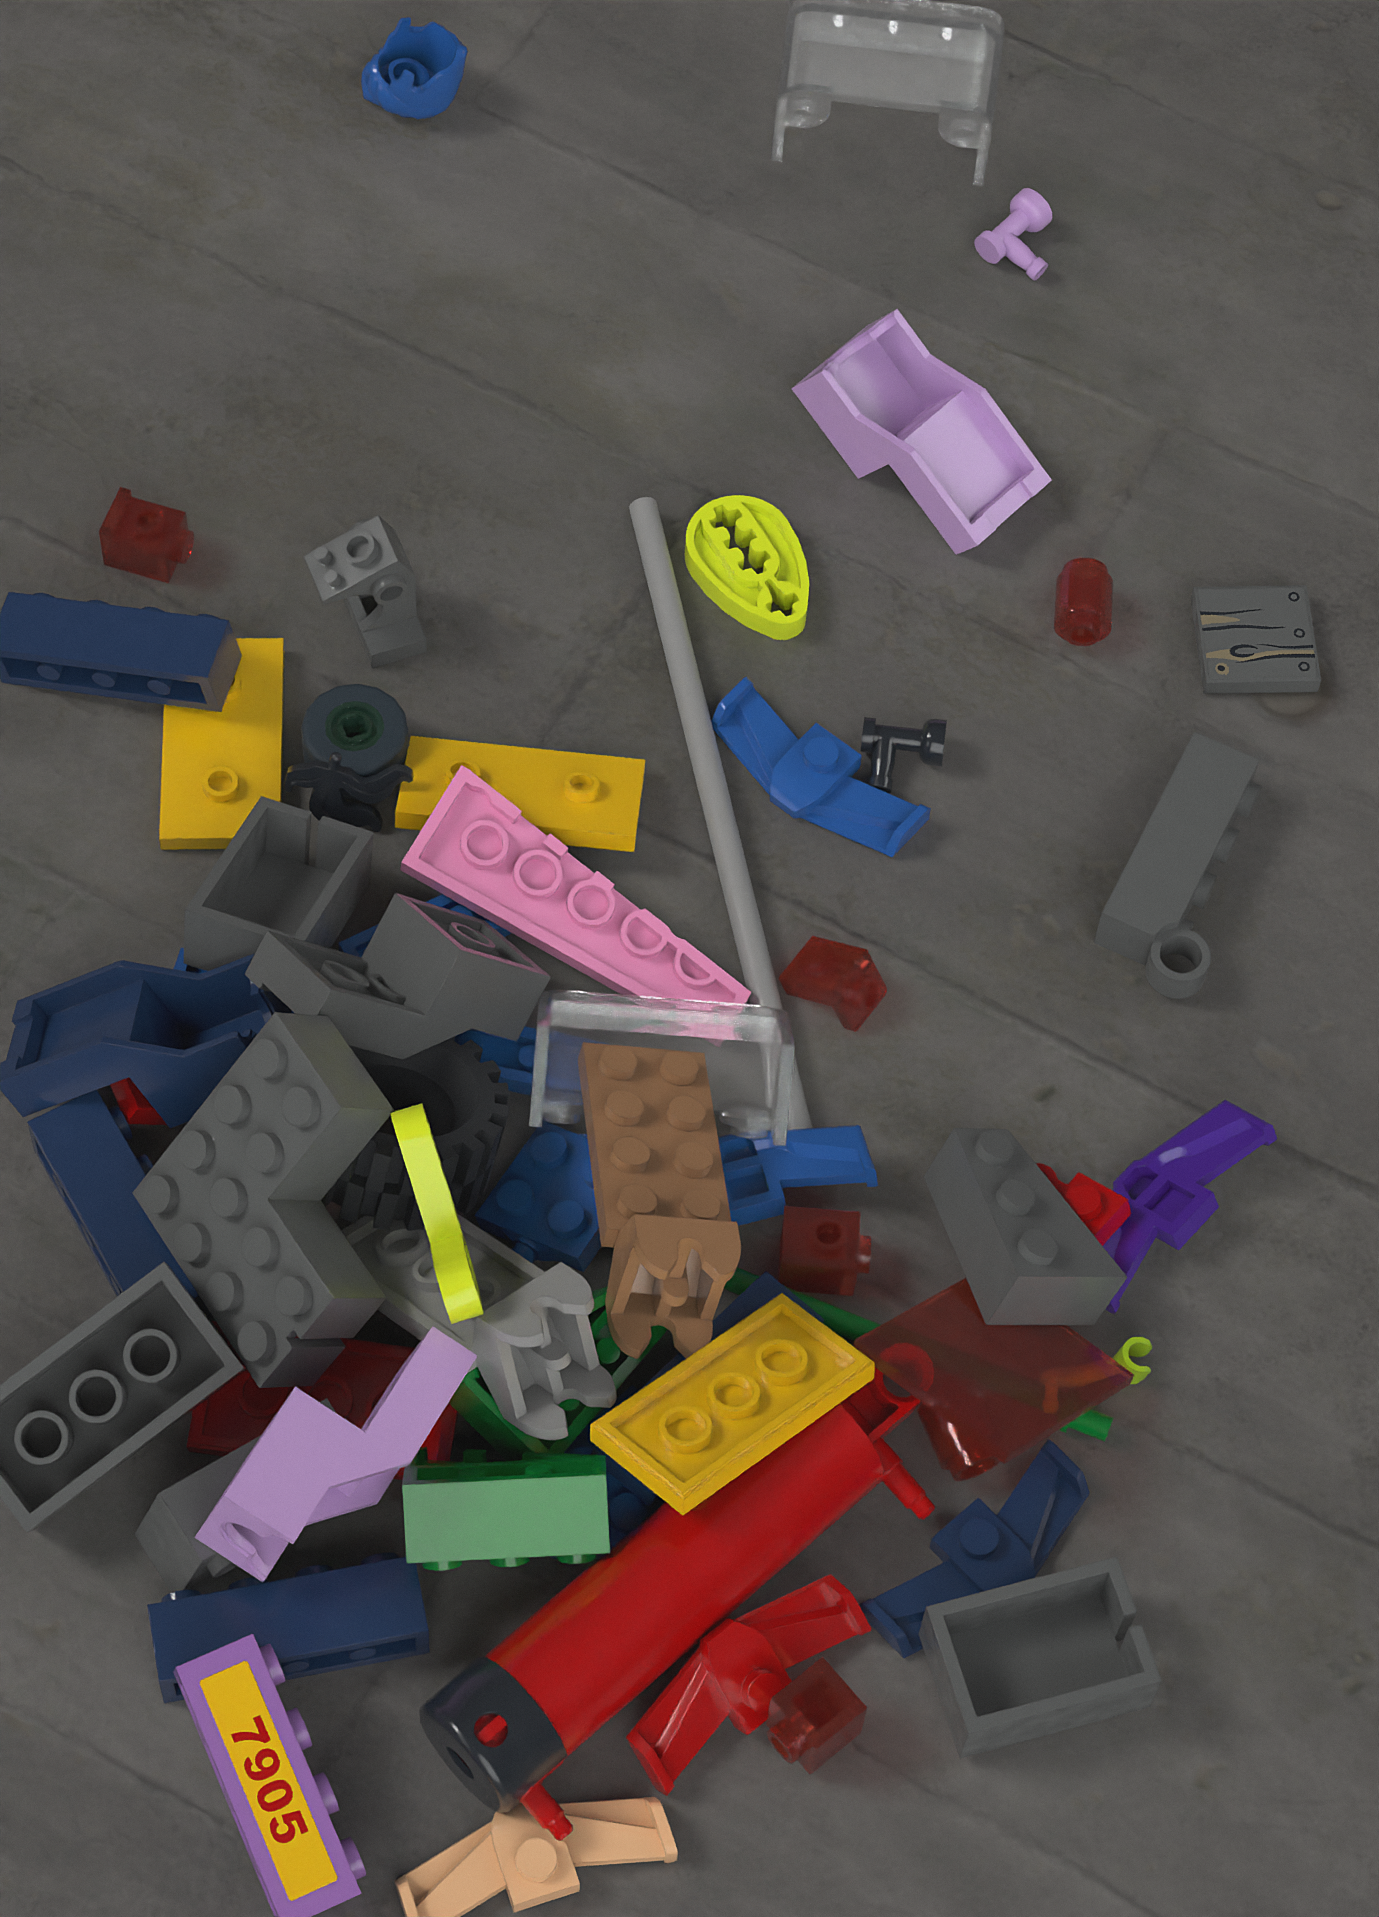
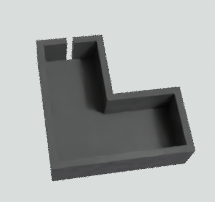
[133,1012,394,1388]

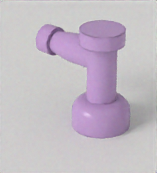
[974,188,1052,281]

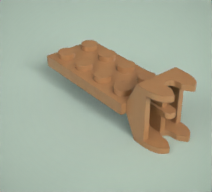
[577,1042,741,1359]

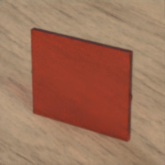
[853,1278,1134,1464]

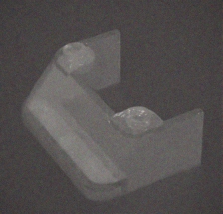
[771,0,1005,186]
[529,990,795,1146]

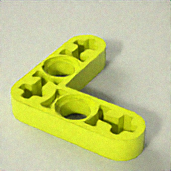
[390,1103,484,1324]

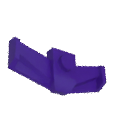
[1103,1100,1277,1314]

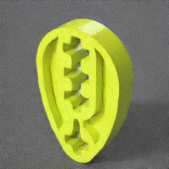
[684,495,809,640]

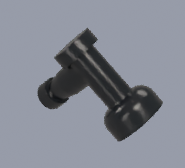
[861,717,947,794]

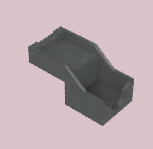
[245,893,551,1059]

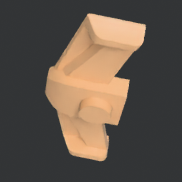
[394,1797,678,1917]

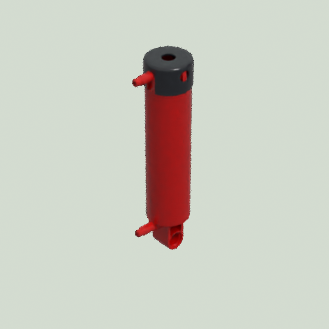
[419,1348,935,1841]

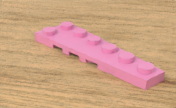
[400,765,751,1050]

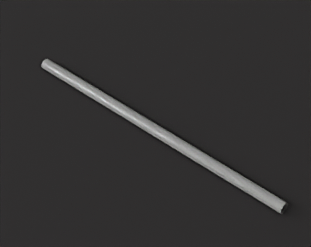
[629,497,813,1130]

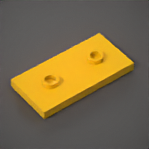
[159,638,284,850]
[395,736,646,852]
[590,1293,875,1515]

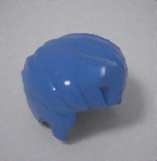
[361,17,468,119]

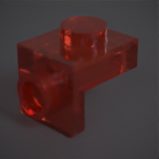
[778,936,887,1032]

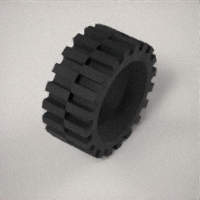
[321,1036,510,1231]

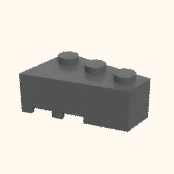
[923,1128,1127,1325]
[135,1399,336,1593]

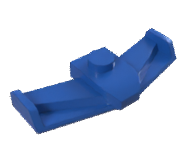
[711,677,931,857]
[718,1125,878,1226]

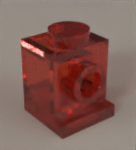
[99,487,194,584]

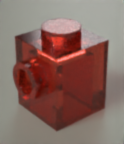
[778,1206,871,1296]
[766,1657,867,1775]

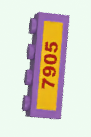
[173,1634,366,1917]

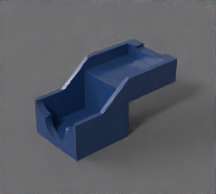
[0,953,292,1128]

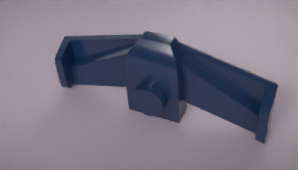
[859,1439,1090,1659]

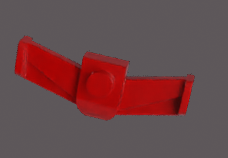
[625,1574,872,1796]

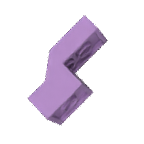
[791,309,1052,555]
[194,1326,477,1582]

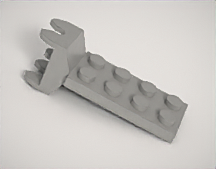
[341,1214,617,1440]

